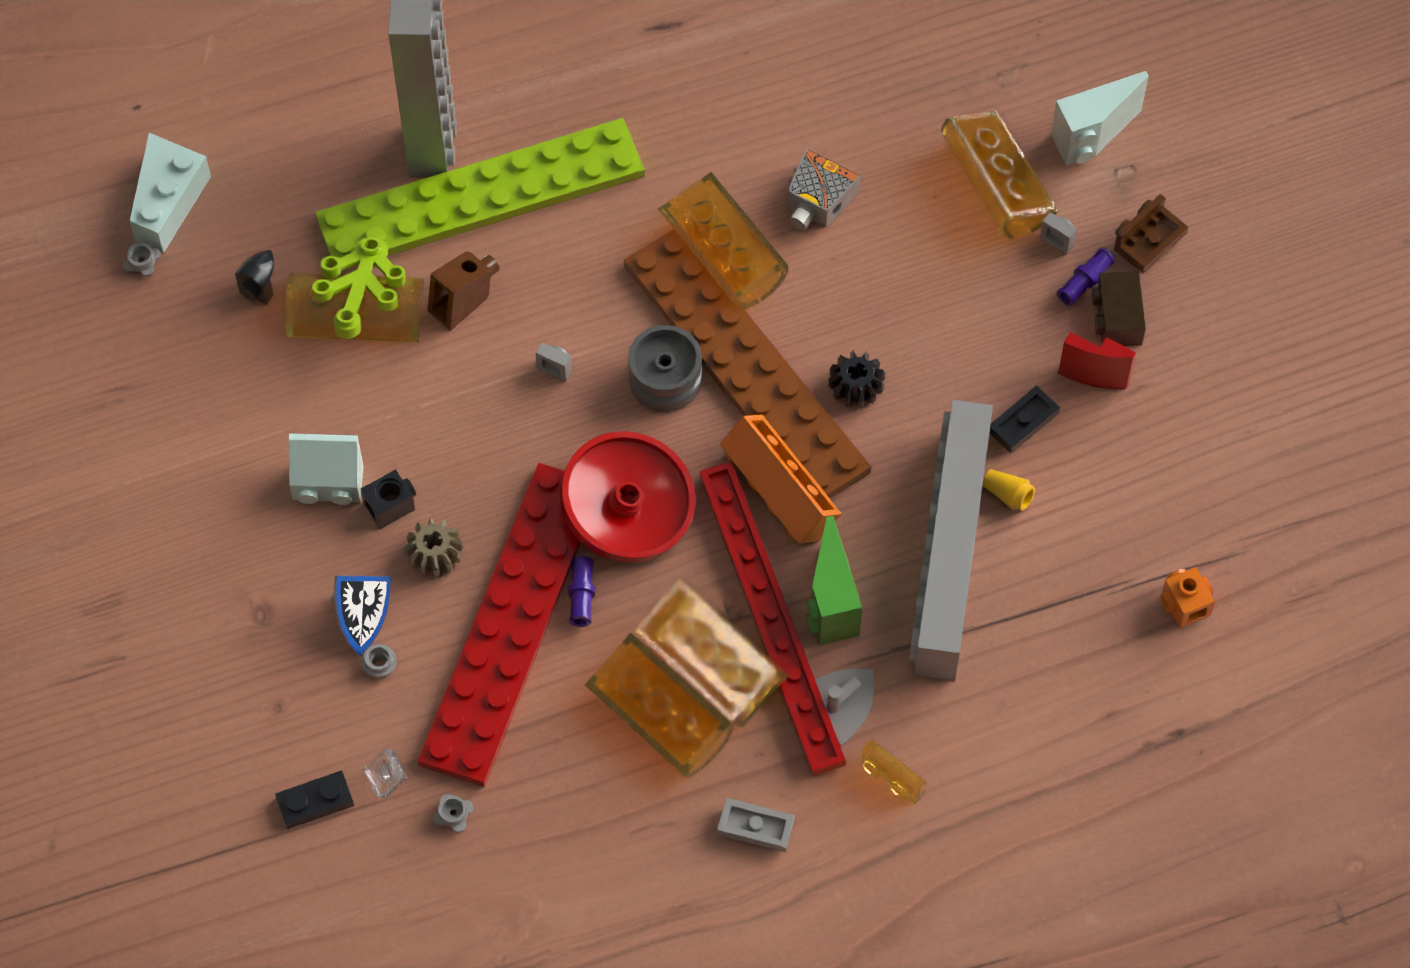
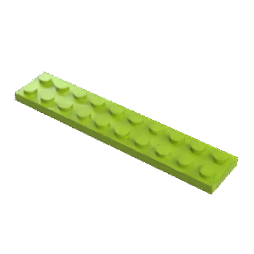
[315,118,645,267]

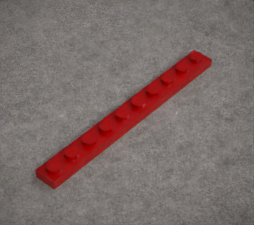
[700,461,846,776]

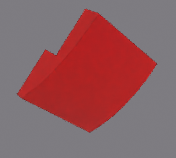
[1058,332,1136,389]

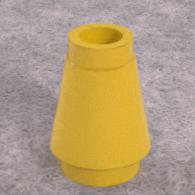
[982,469,1035,511]

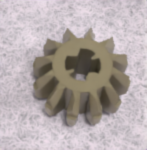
[404,517,463,578]

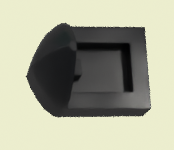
[235,250,274,305]

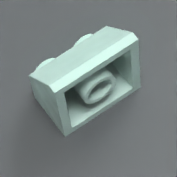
[289,434,364,505]

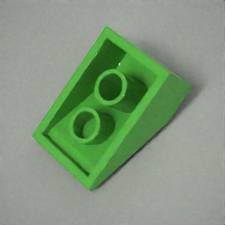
[806,516,862,645]

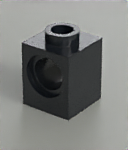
[360,469,417,529]

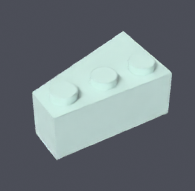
[130,133,211,253]

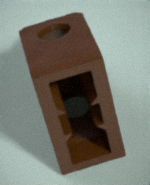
[427,252,499,331]

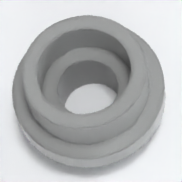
[362,644,397,678]

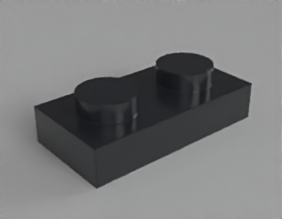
[989,385,1060,453]
[275,770,354,830]

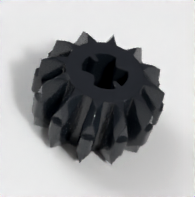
[828,350,885,409]

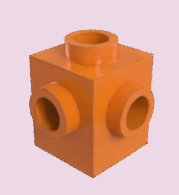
[1160,567,1215,628]

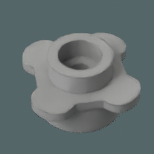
[123,243,161,277]
[433,794,474,833]

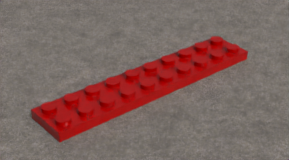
[418,462,581,787]

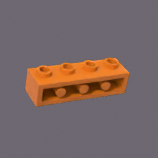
[720,415,842,544]

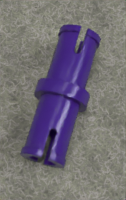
[1057,247,1115,306]
[568,556,595,627]

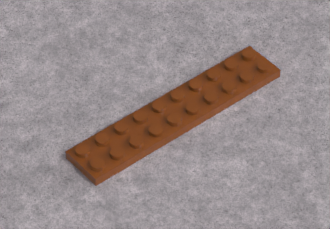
[624,227,871,498]

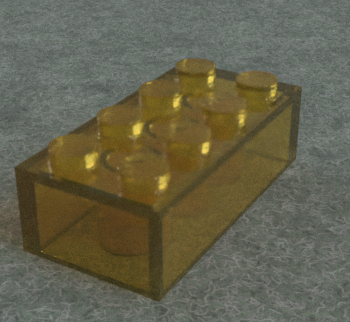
[634,579,789,728]

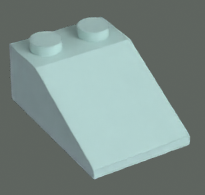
[1051,71,1149,166]

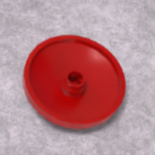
[559,431,696,563]

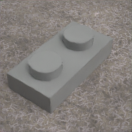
[717,798,795,853]

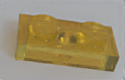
[861,738,926,804]

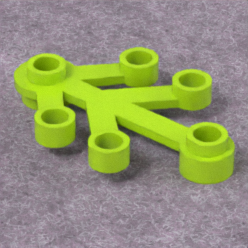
[312,237,406,339]

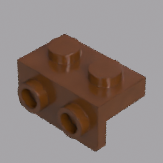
[1114,194,1188,273]

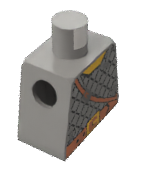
[787,149,861,231]

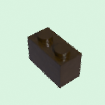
[1091,271,1146,346]

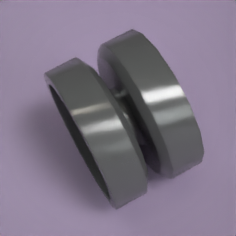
[628,325,702,412]

